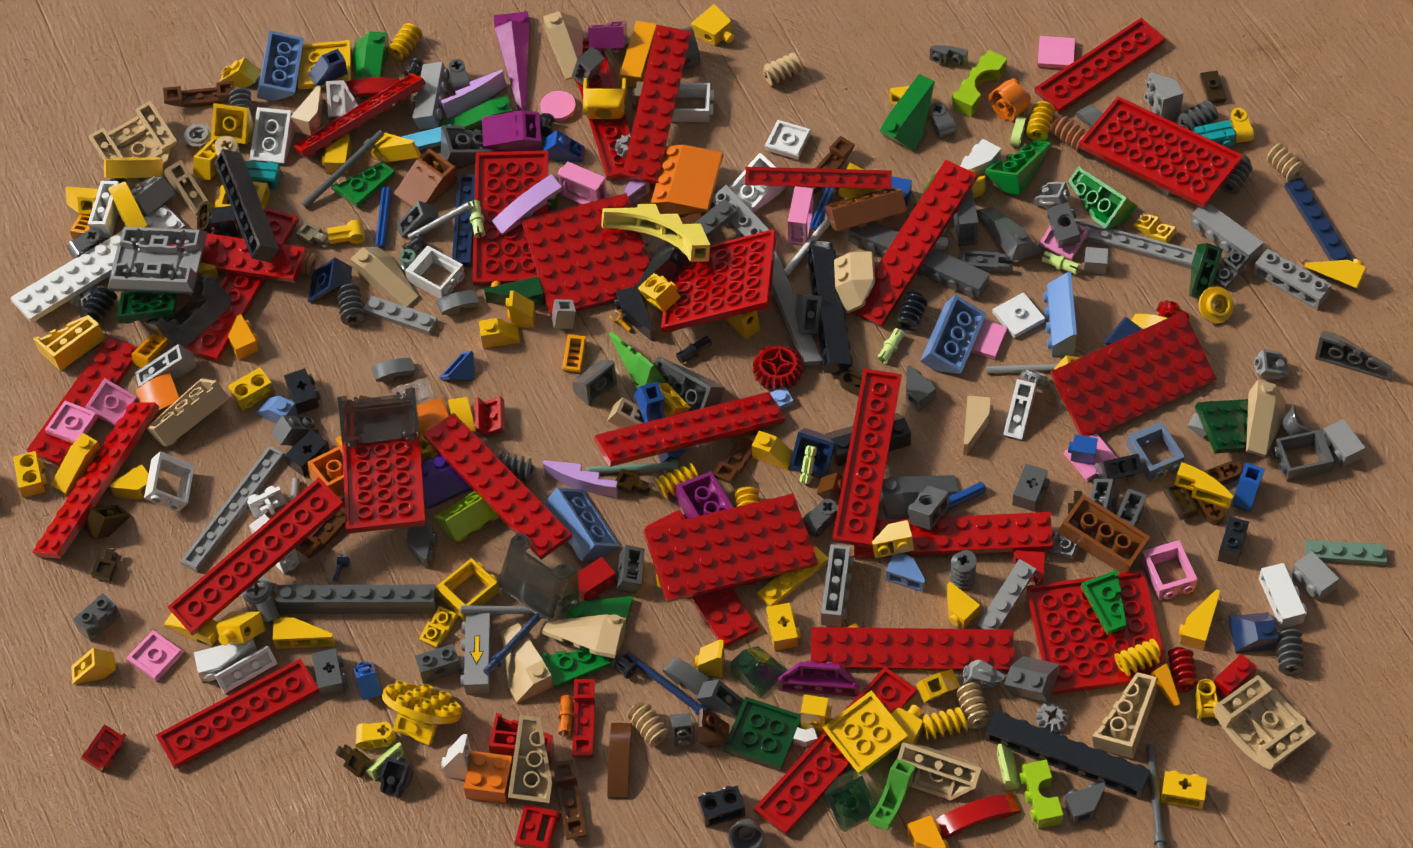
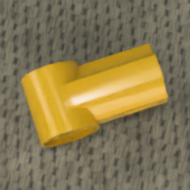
[327,220,365,244]

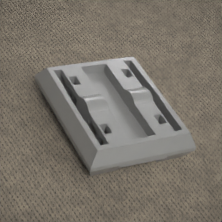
[108,227,207,295]

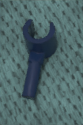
[333,555,350,581]

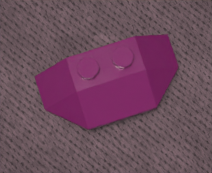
[778,660,860,697]

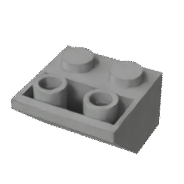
[1144,72,1184,120]
[131,176,175,216]

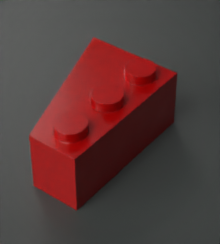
[488,713,554,767]

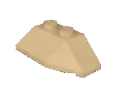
[834,250,875,313]
[897,742,982,800]

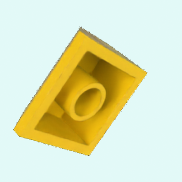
[211,103,253,144]

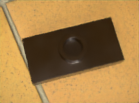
[1199,70,1226,104]
[1163,483,1199,520]

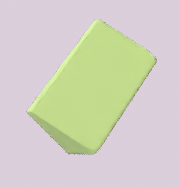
[365,742,404,781]
[997,744,1021,790]

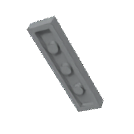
[362,295,438,335]
[977,559,1037,629]

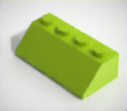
[434,491,499,541]

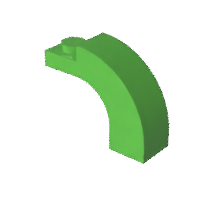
[868,759,916,831]

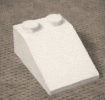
[249,107,295,164]
[729,153,786,213]

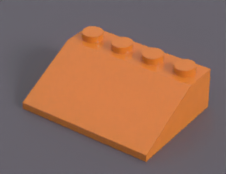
[651,144,724,215]

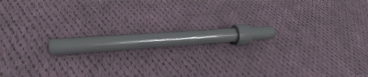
[301,130,385,209]
[1146,744,1167,848]

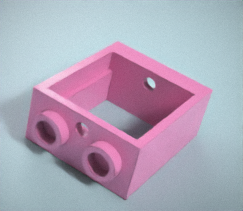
[558,161,607,205]
[788,186,814,245]
[1140,540,1198,600]

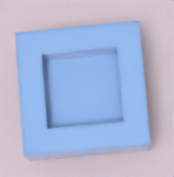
[770,386,794,410]

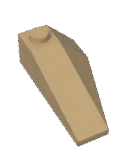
[543,11,583,81]
[350,247,419,308]
[1246,379,1286,457]
[542,614,626,658]
[501,623,553,704]
[508,715,552,803]

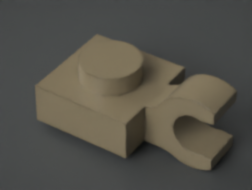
[632,81,643,110]
[296,221,330,249]

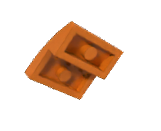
[136,372,179,420]
[418,398,449,434]

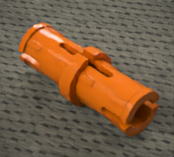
[558,695,574,737]

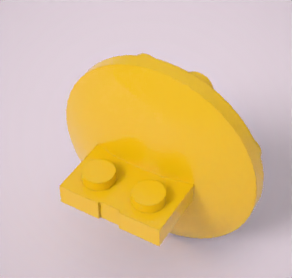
[382,680,462,745]

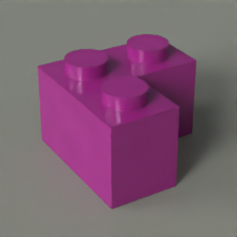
[588,21,628,51]

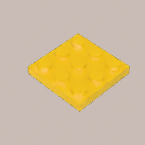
[298,40,352,90]
[822,690,909,776]

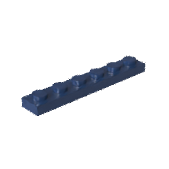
[452,174,475,267]
[1284,178,1353,262]

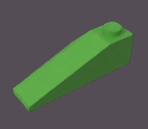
[609,332,666,390]

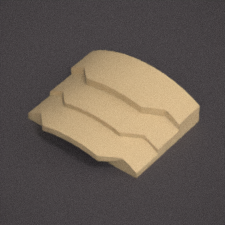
[88,101,177,179]
[1213,675,1316,770]

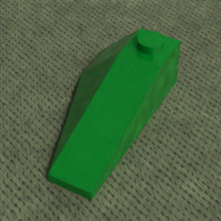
[352,31,389,100]
[879,74,935,152]
[440,95,512,131]
[985,140,1052,195]
[1068,166,1138,230]

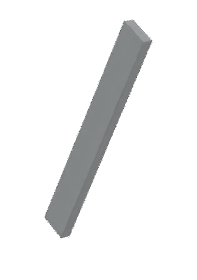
[1048,219,1196,269]
[772,252,822,366]
[180,445,285,573]

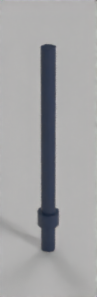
[483,592,561,676]
[624,651,709,716]

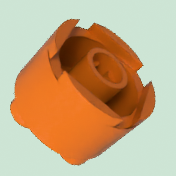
[989,78,1031,122]

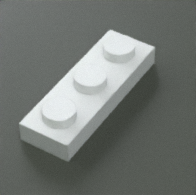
[214,645,278,693]

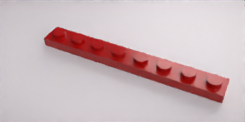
[745,166,892,190]

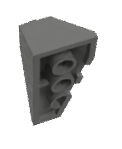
[441,125,510,167]
[977,207,1044,261]
[1315,330,1393,381]
[654,356,725,412]
[880,475,959,520]

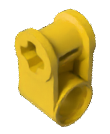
[1230,108,1254,143]
[1195,679,1218,720]
[356,722,396,750]

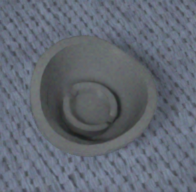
[1282,405,1313,436]
[728,819,765,848]

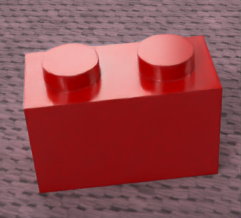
[570,557,617,601]
[1213,653,1257,699]

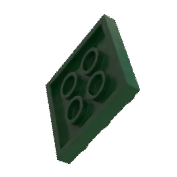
[117,292,177,324]
[1195,399,1248,454]
[723,696,801,771]

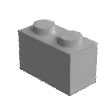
[1323,419,1365,467]
[1291,551,1339,601]

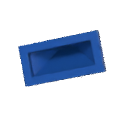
[439,351,474,380]

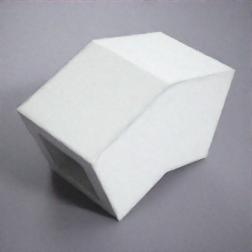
[793,727,818,748]

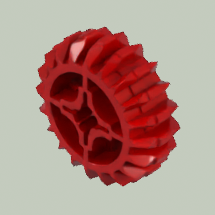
[752,343,803,391]

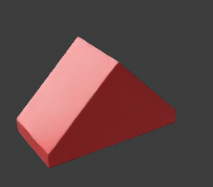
[1013,550,1045,585]

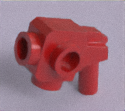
[1156,300,1190,320]

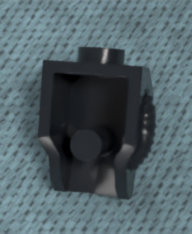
[380,756,414,798]

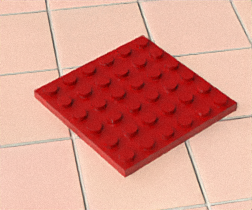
[521,193,650,317]
[661,229,777,333]
[1025,570,1166,695]

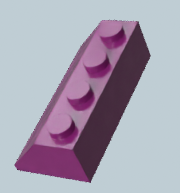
[675,472,733,518]

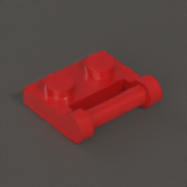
[515,805,561,848]

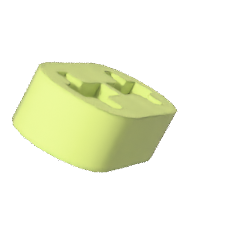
[1010,116,1027,147]

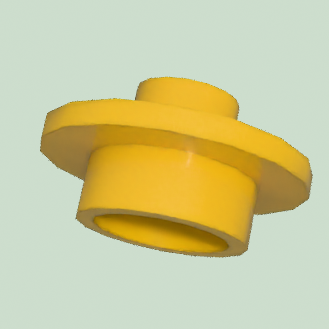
[1198,286,1234,324]

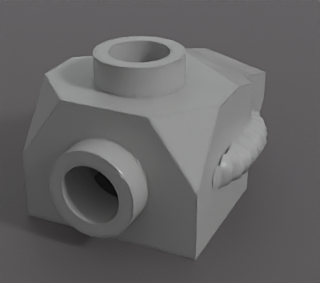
[1033,182,1070,209]
[1254,349,1289,380]
[963,660,1005,690]

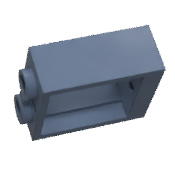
[1126,422,1185,481]

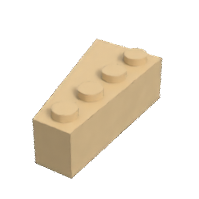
[147,379,230,446]
[1092,672,1158,759]

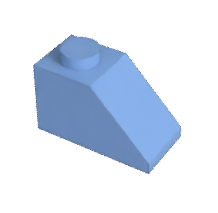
[256,396,298,424]
[886,553,925,593]

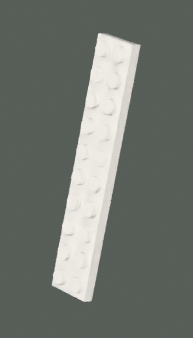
[10,205,186,323]

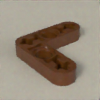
[1189,461,1242,525]

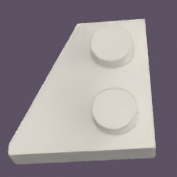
[326,80,358,118]

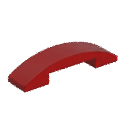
[345,77,401,97]
[572,679,595,757]
[935,793,1021,839]

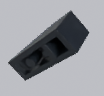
[636,245,685,300]
[614,286,654,341]

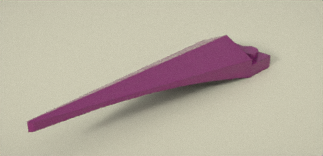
[493,11,530,111]

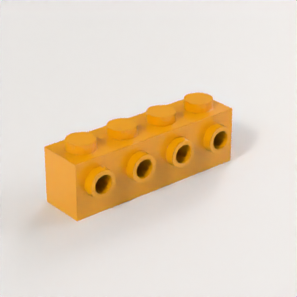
[620,21,657,88]

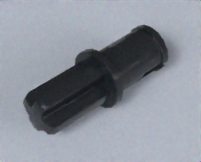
[676,336,712,364]

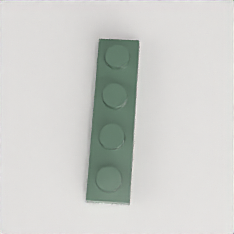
[1305,540,1387,566]

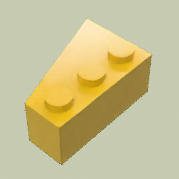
[33,315,105,371]

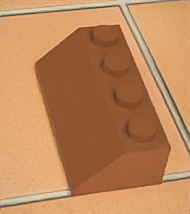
[824,186,907,233]
[1058,494,1150,573]

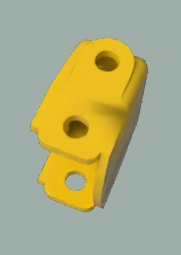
[583,78,627,119]

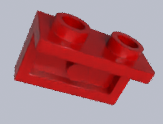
[474,396,505,438]
[80,724,126,772]

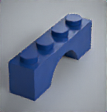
[634,381,685,463]

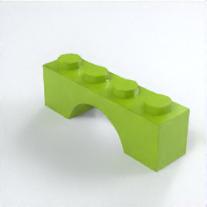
[951,50,1007,117]

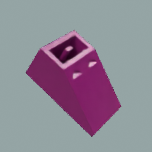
[482,110,541,151]

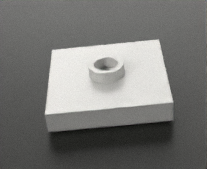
[765,120,811,160]
[992,292,1045,338]

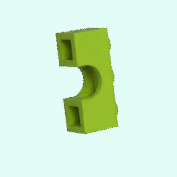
[1019,760,1063,829]

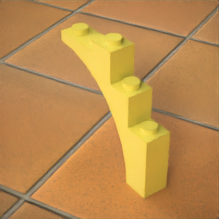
[601,204,710,262]

